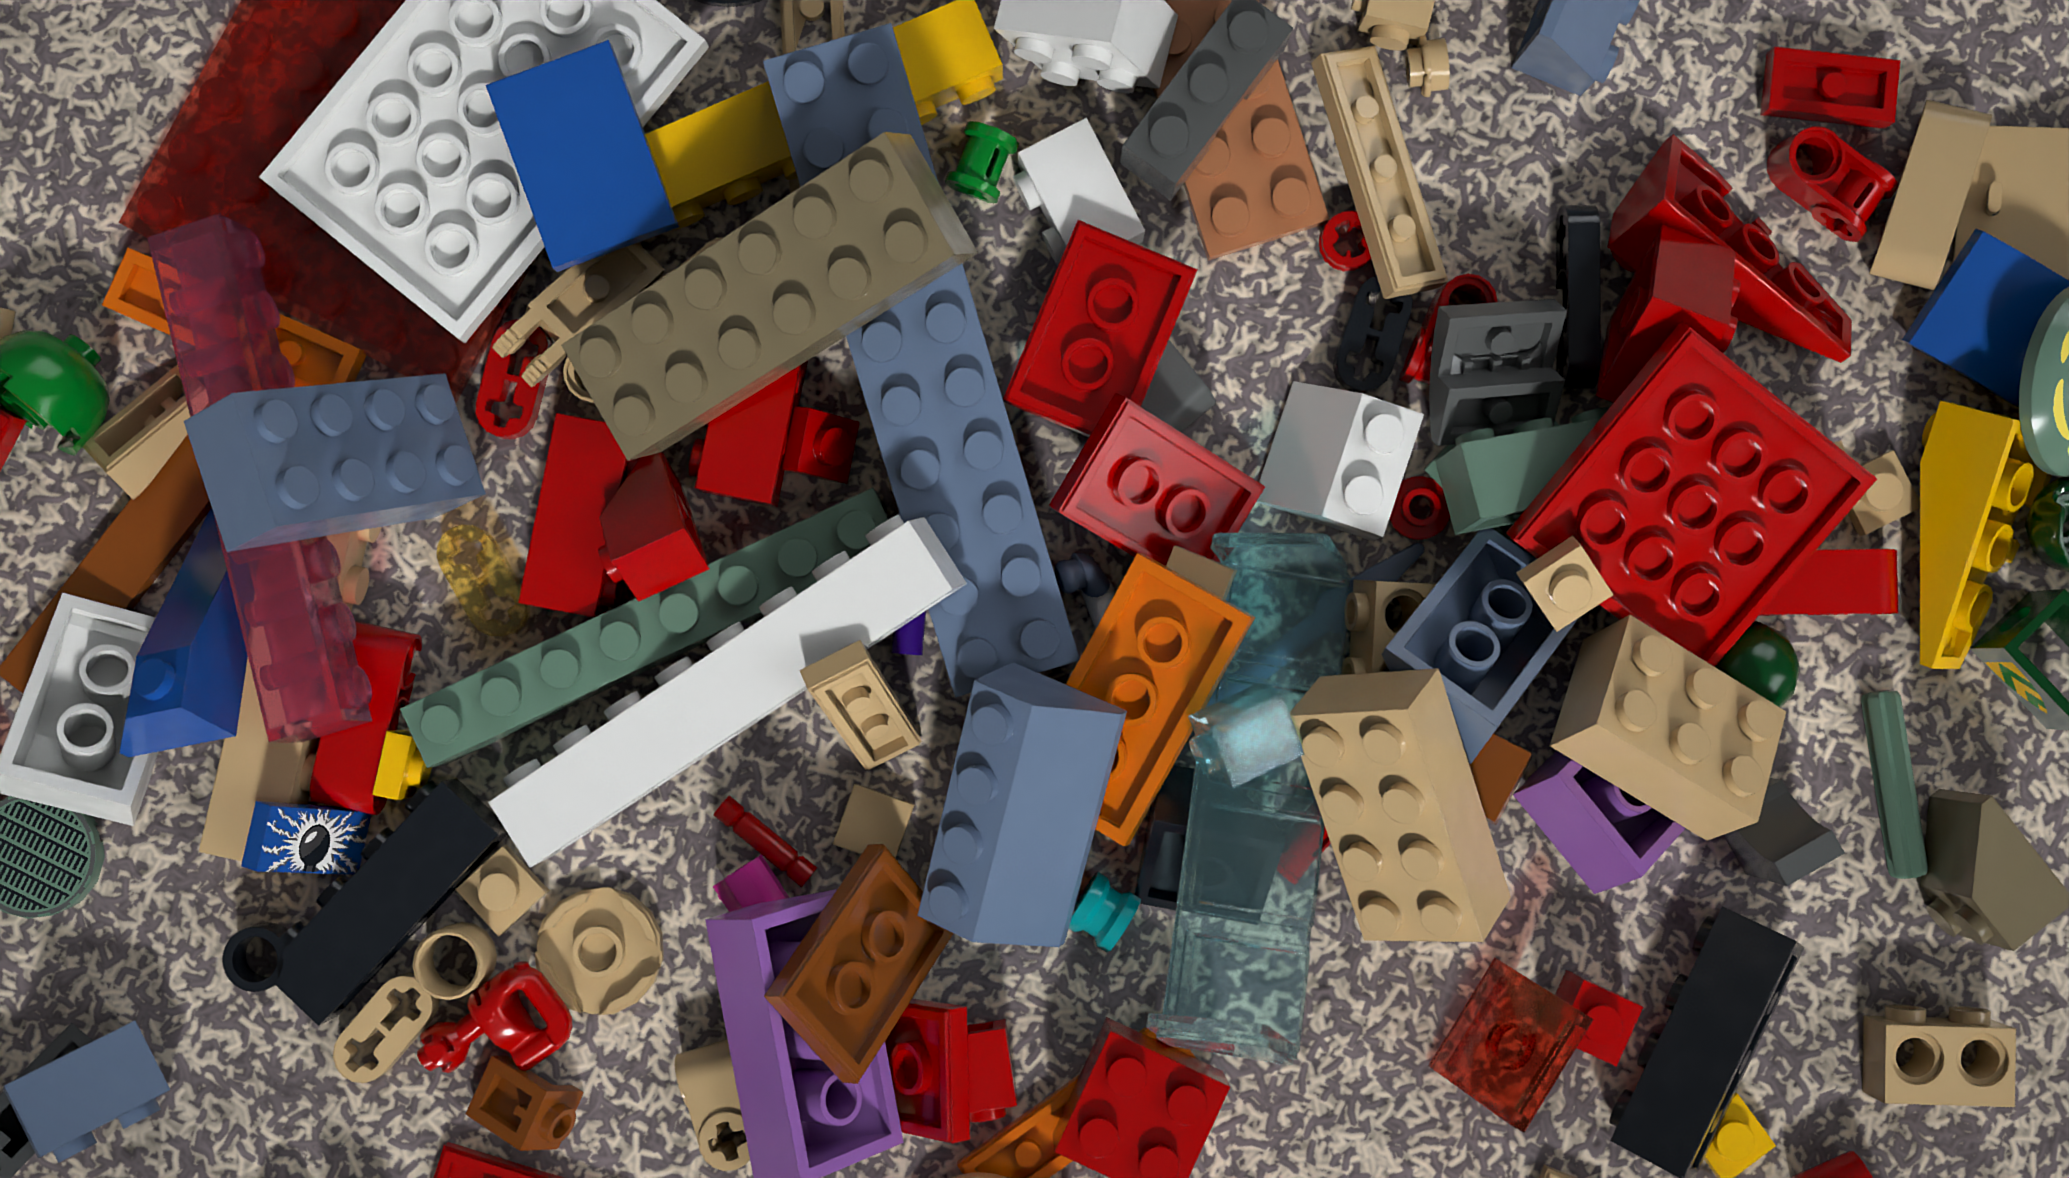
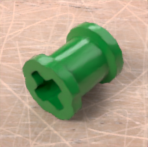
[945,121,1019,204]

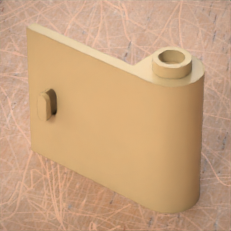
[1953,126,2069,280]

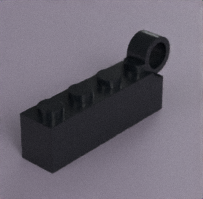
[222,778,508,1026]

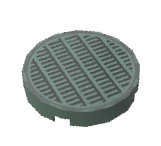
[0,796,105,919]

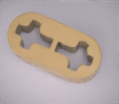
[333,972,440,1083]

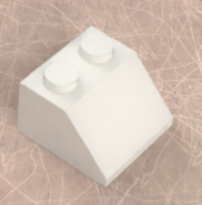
[1257,381,1424,541]

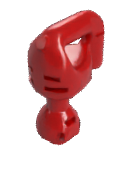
[417,961,573,1073]

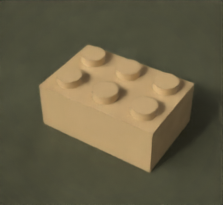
[1550,615,1786,841]

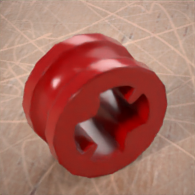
[1319,211,1371,272]

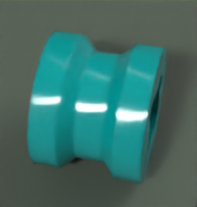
[1069,871,1141,953]

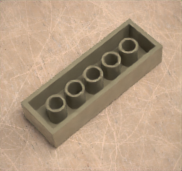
[561,132,978,461]

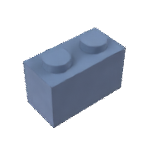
[3,1021,170,1163]

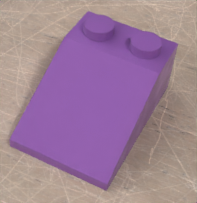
[1513,751,1685,894]

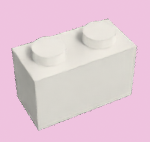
[1013,118,1145,266]

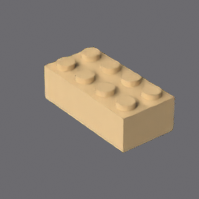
[1287,668,1511,942]

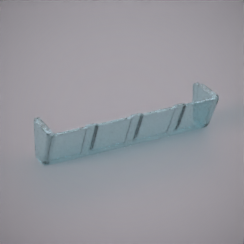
[1146,533,1351,1065]

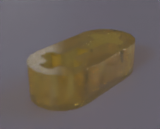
[436,524,531,637]

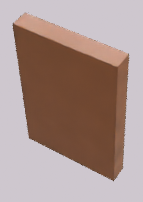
[764,844,954,1084]

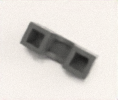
[1120,0,1293,201]

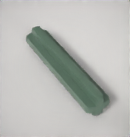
[1861,690,1928,879]

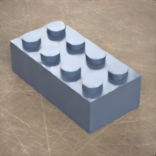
[184,374,486,552]

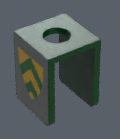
[1970,589,2069,730]

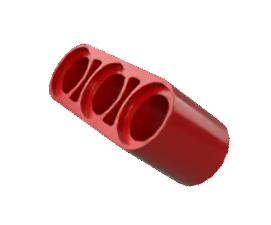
[1759,549,1898,616]
[310,621,422,816]

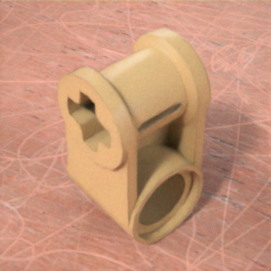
[674,1039,750,1171]

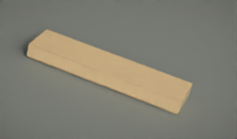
[1311,46,1448,299]

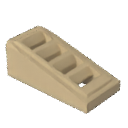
[83,362,216,500]

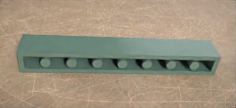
[400,488,890,768]

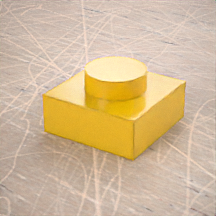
[372,730,432,800]
[1704,1093,1776,1178]

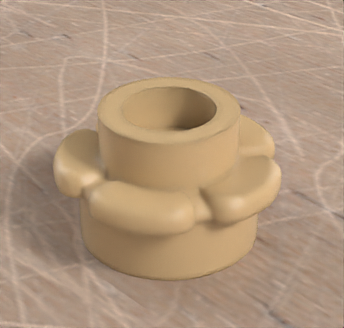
[1405,35,1450,97]

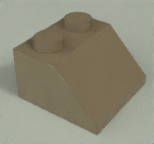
[1920,789,2069,951]

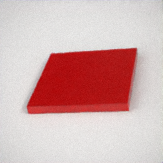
[1506,322,1877,667]

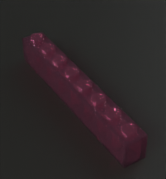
[147,214,372,743]

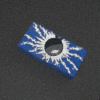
[241,801,371,875]

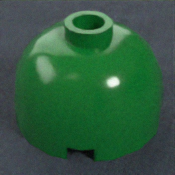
[0,330,110,456]

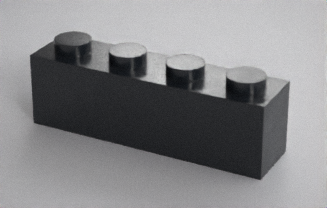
[1609,906,1804,1178]

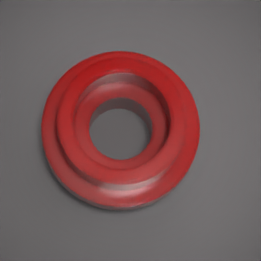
[1389,476,1450,540]

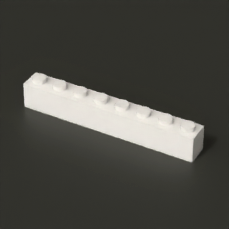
[488,515,967,868]

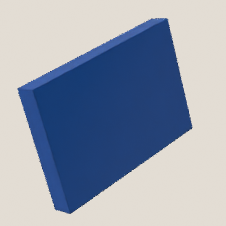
[486,40,679,272]

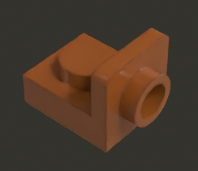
[465,1055,584,1151]

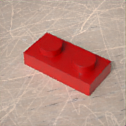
[1760,46,1901,129]

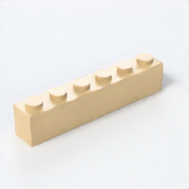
[199,527,381,861]

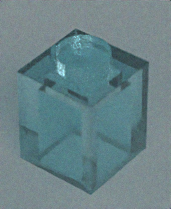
[1188,683,1304,788]

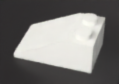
[0,593,158,826]

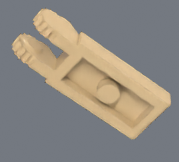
[492,243,665,387]

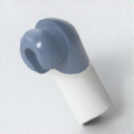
[1054,553,1116,630]

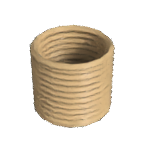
[412,922,497,1000]

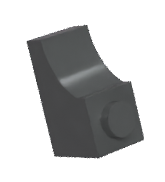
[1723,778,1845,886]

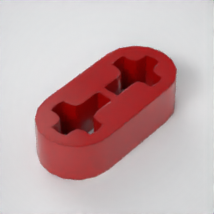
[475,319,553,439]

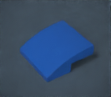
[1902,229,2069,407]

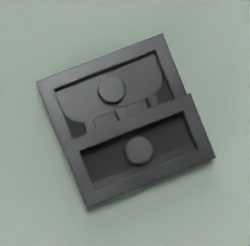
[1429,299,1567,446]

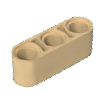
[1869,100,1992,291]

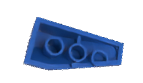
[119,508,264,757]

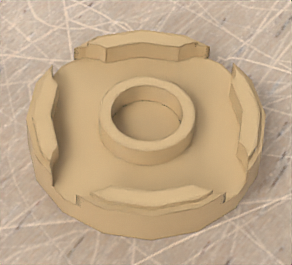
[535,887,664,1015]

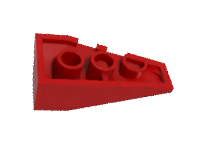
[1607,134,1852,363]

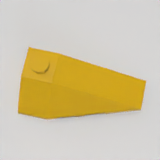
[1920,400,2052,669]

